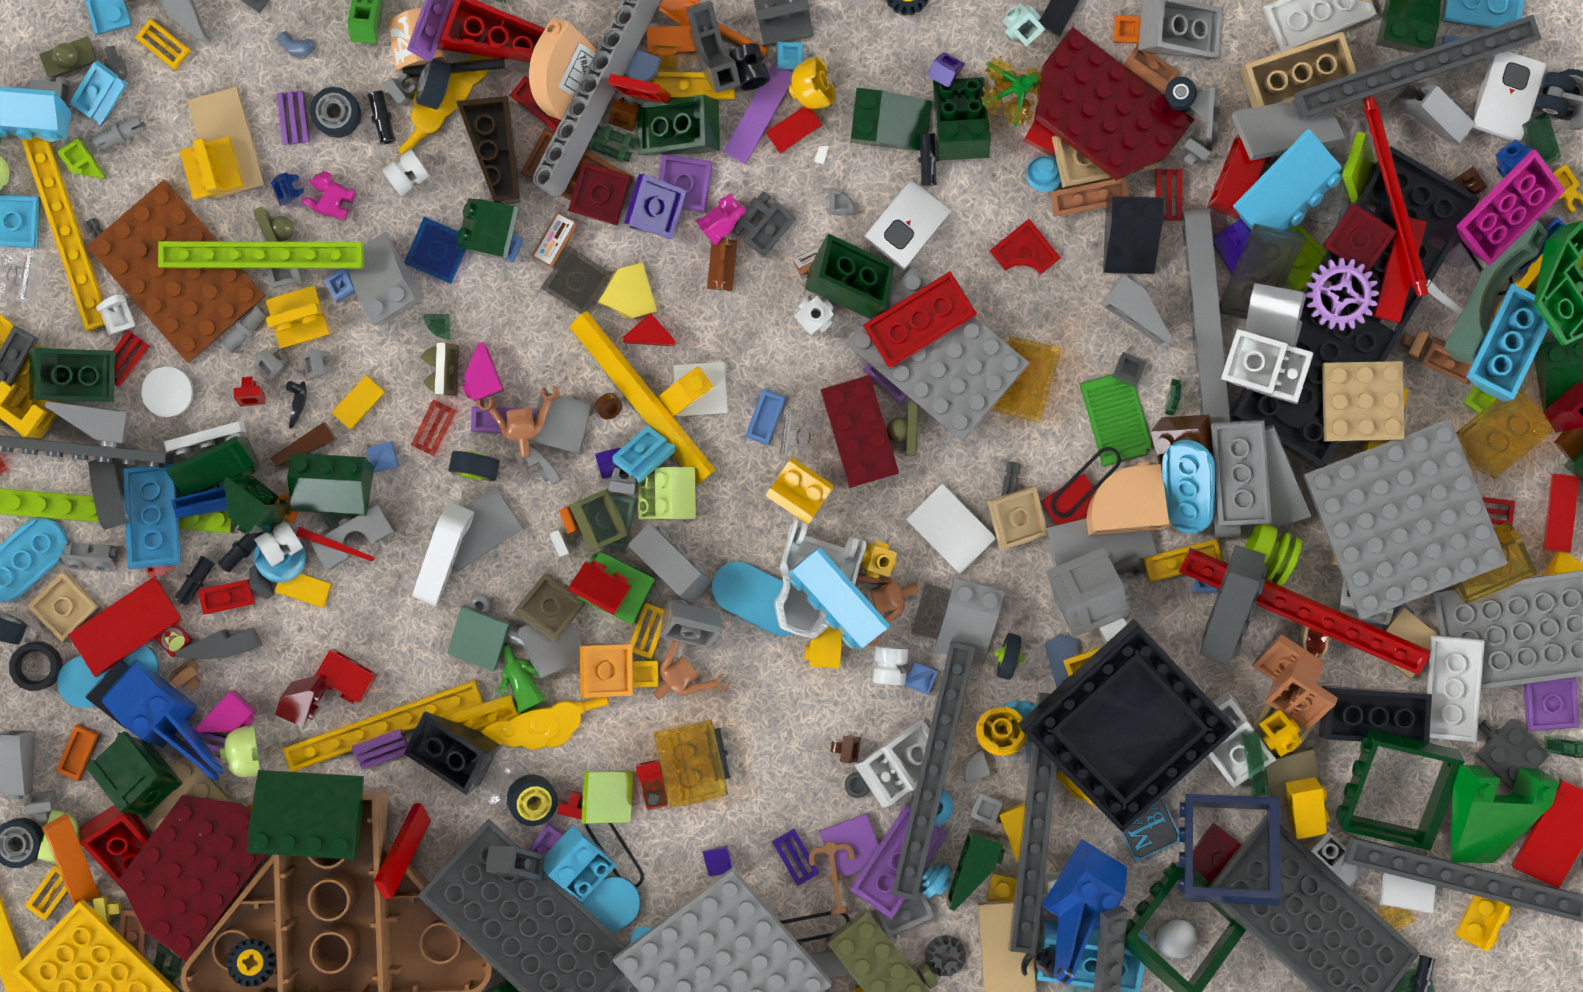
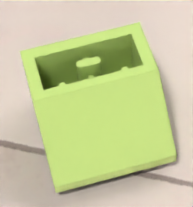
[638,467,696,519]

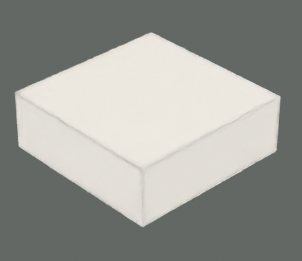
[550,530,571,557]

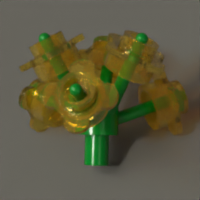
[981,56,1042,126]

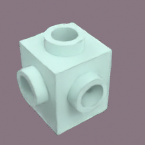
[1002,3,1045,47]

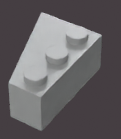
[628,523,712,605]

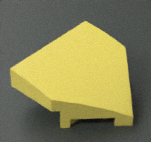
[597,262,657,319]

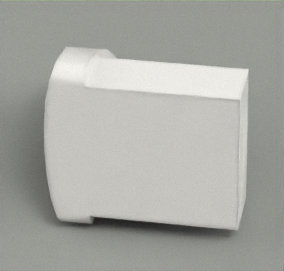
[96,294,135,336]

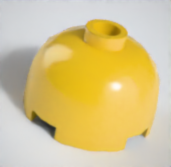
[789,56,835,109]

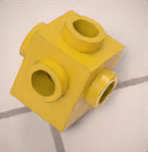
[859,540,897,579]
[1259,710,1302,757]

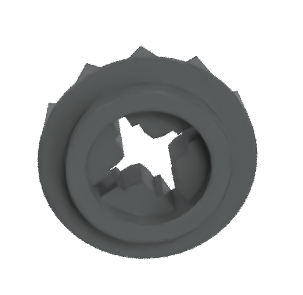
[925,935,966,977]

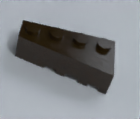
[456,96,521,204]

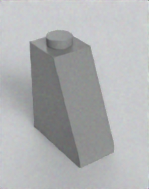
[1393,82,1475,144]
[0,730,36,799]

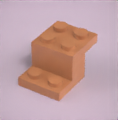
[1252,634,1338,730]

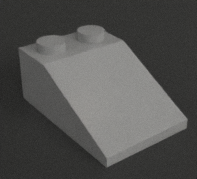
[1138,0,1222,59]
[347,232,425,325]
[1100,274,1173,347]
[45,401,129,448]
[934,577,1005,664]

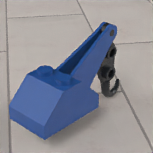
[1021,839,1127,985]

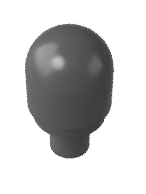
[104,46,127,81]

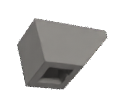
[1311,832,1366,886]

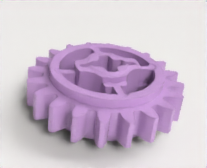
[1305,258,1379,330]

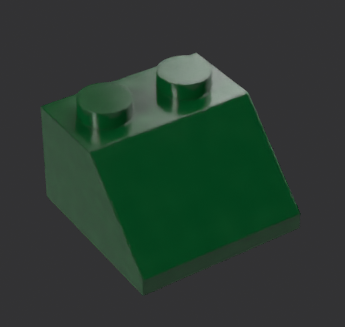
[457,198,519,258]

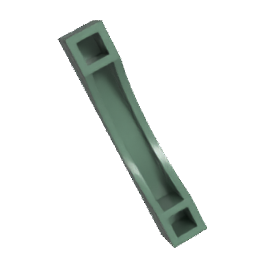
[1444,220,1548,365]

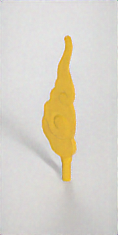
[397,55,494,155]
[480,697,610,750]

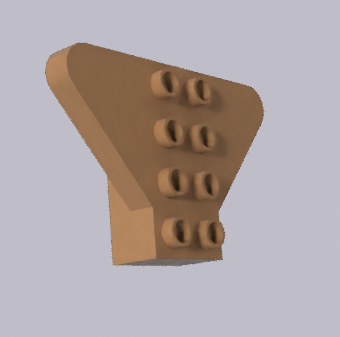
[180,787,495,992]

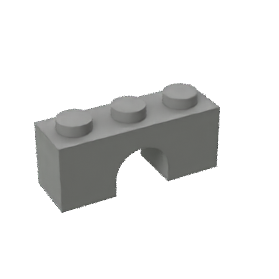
[311,503,397,570]

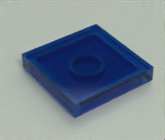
[404,217,466,284]

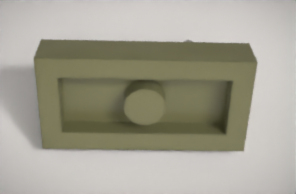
[420,343,459,396]

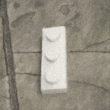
[164,421,246,456]

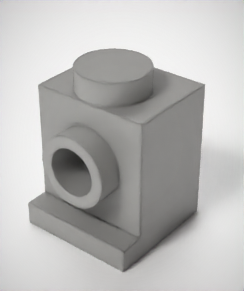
[26,76,69,104]

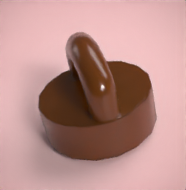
[594,393,622,420]

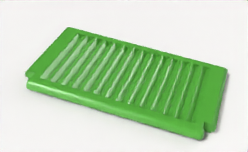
[1079,374,1153,467]

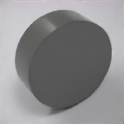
[844,772,870,798]

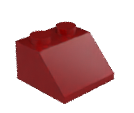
[568,559,632,615]

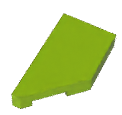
[57,137,107,179]

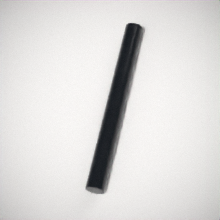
[403,58,505,77]

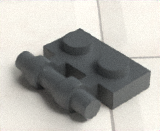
[732,191,796,258]

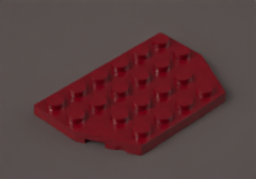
[1034,27,1194,181]
[119,795,267,962]

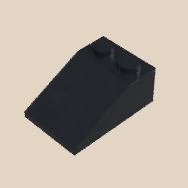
[1103,195,1164,274]
[404,711,500,795]

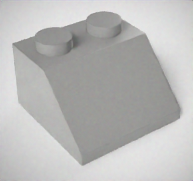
[659,600,722,649]

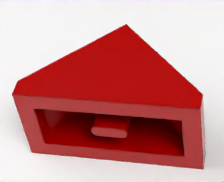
[1023,119,1056,158]
[623,313,676,347]

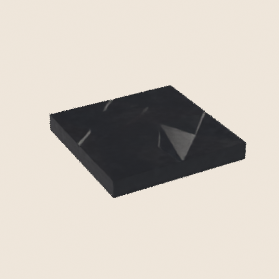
[1018,618,1237,832]

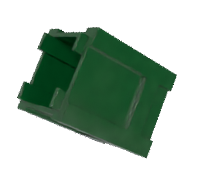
[86,731,183,819]

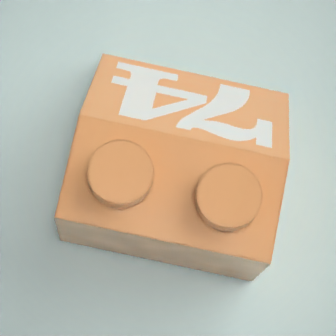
[387,8,447,71]

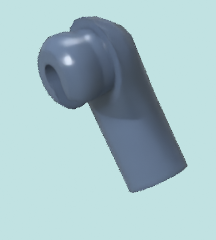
[276,31,315,57]

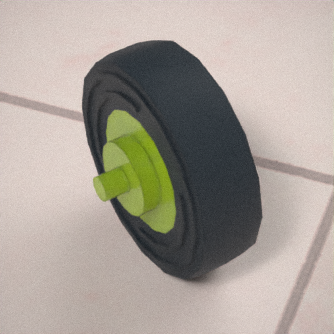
[994,633,1025,680]

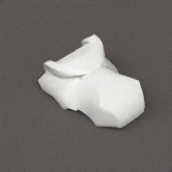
[774,519,866,638]

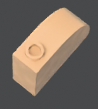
[529,17,597,120]
[1087,461,1169,536]

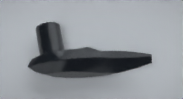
[286,381,307,429]

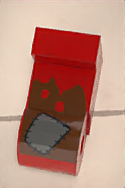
[636,759,668,811]

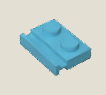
[86,0,132,35]
[70,60,128,125]
[612,426,675,483]

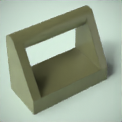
[569,488,629,552]

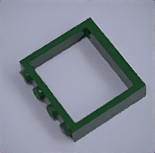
[1336,729,1465,851]
[1124,861,1246,992]

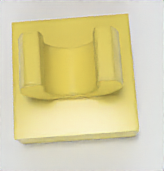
[93,894,123,923]

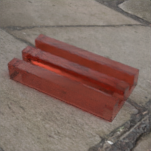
[411,399,457,456]

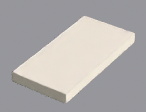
[1263,0,1378,52]
[1427,635,1485,742]

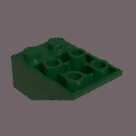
[933,77,991,161]

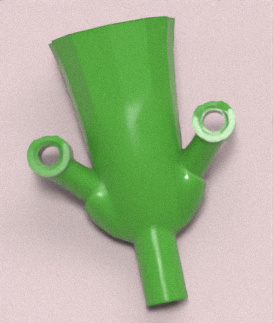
[497,645,546,713]

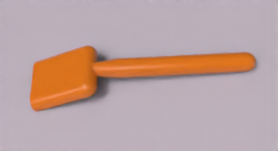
[658,0,768,57]

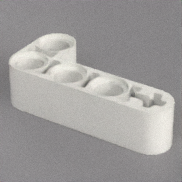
[412,502,475,607]

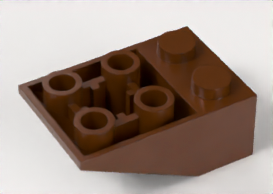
[1150,415,1216,498]

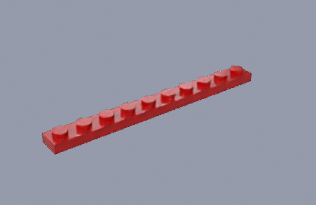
[1179,547,1431,675]

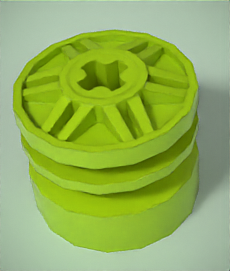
[1244,524,1303,586]

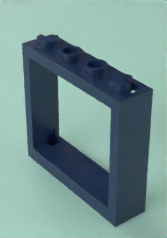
[1179,794,1281,906]

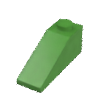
[347,0,383,44]

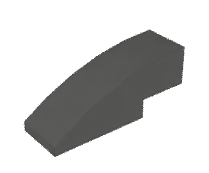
[88,458,130,530]
[175,627,263,659]

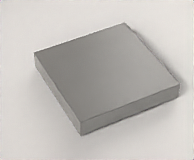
[529,393,591,454]

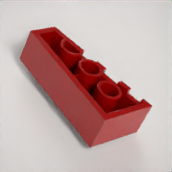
[437,0,545,63]

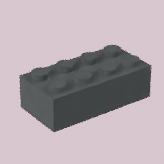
[1199,545,1268,664]

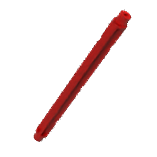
[1363,96,1429,297]

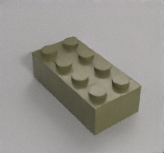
[825,909,930,992]

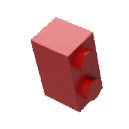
[315,649,378,704]

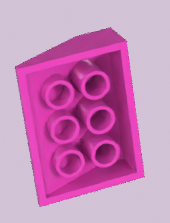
[1456,149,1565,266]

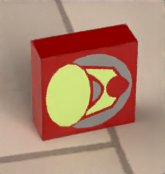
[155,623,193,658]

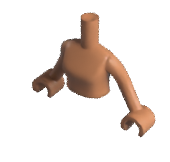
[477,386,560,458]
[856,573,919,646]
[652,640,731,700]

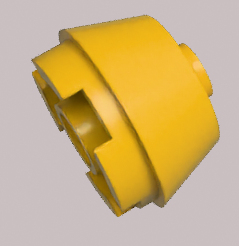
[976,707,1027,756]

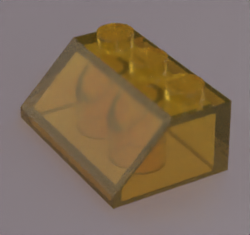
[991,336,1062,424]
[1456,389,1554,479]
[1452,522,1537,604]
[653,719,728,808]

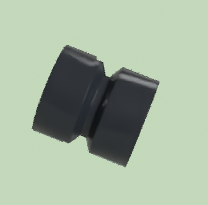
[729,43,770,91]

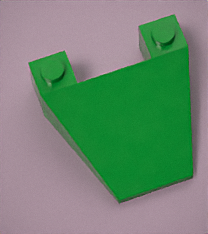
[1534,221,1583,346]
[1450,765,1560,863]

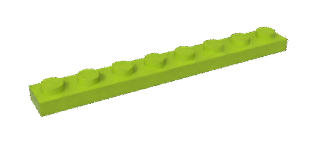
[158,241,364,269]

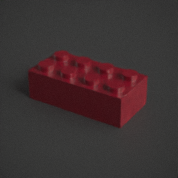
[820,375,899,488]

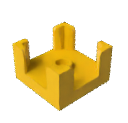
[0,381,59,439]

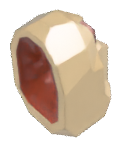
[1299,625,1330,659]

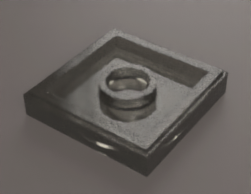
[541,246,612,314]

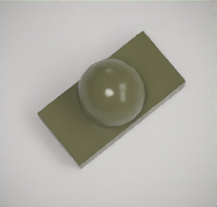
[39,37,97,78]
[253,207,295,242]
[887,404,919,456]

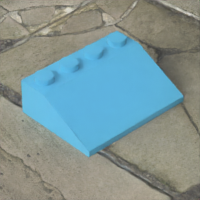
[1233,129,1343,249]

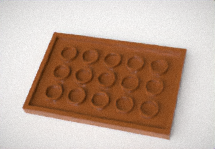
[86,180,266,363]

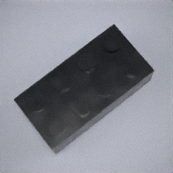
[1319,685,1432,743]

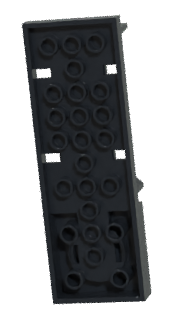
[1230,146,1480,467]

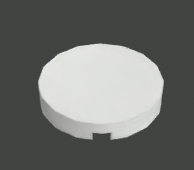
[141,366,194,417]

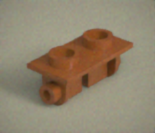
[707,237,737,291]

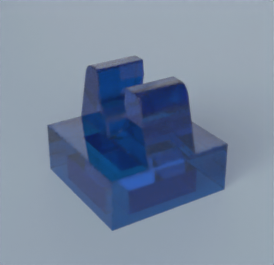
[271,172,304,206]

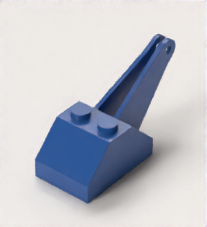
[102,659,225,781]

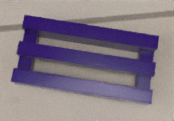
[772,828,819,886]

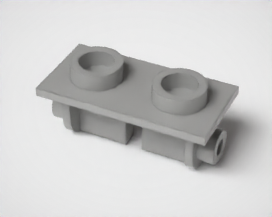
[60,542,118,572]

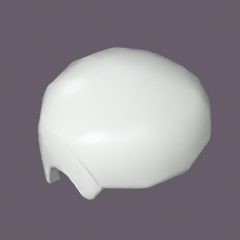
[1156,919,1198,959]

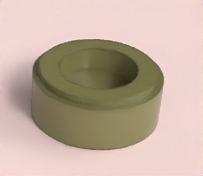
[917,963,938,989]

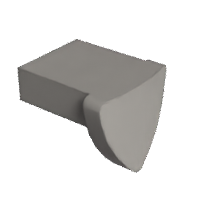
[267,269,303,288]

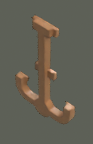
[809,841,855,915]

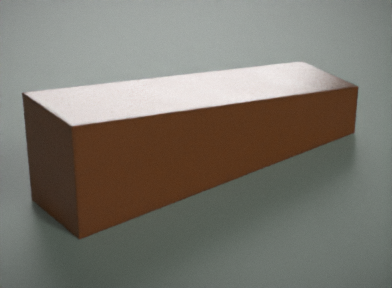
[271,422,338,467]

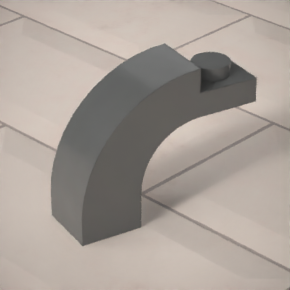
[686,0,741,93]

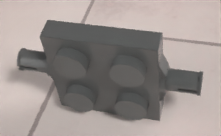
[1476,718,1550,791]

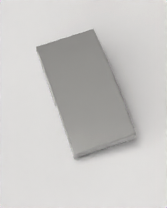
[517,443,562,485]

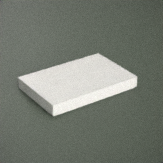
[906,484,996,574]

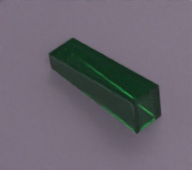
[1241,730,1269,798]
[1544,735,1583,758]

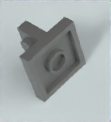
[754,0,814,47]

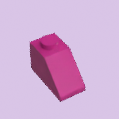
[462,342,505,402]
[195,690,257,733]

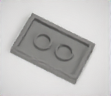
[431,486,523,571]

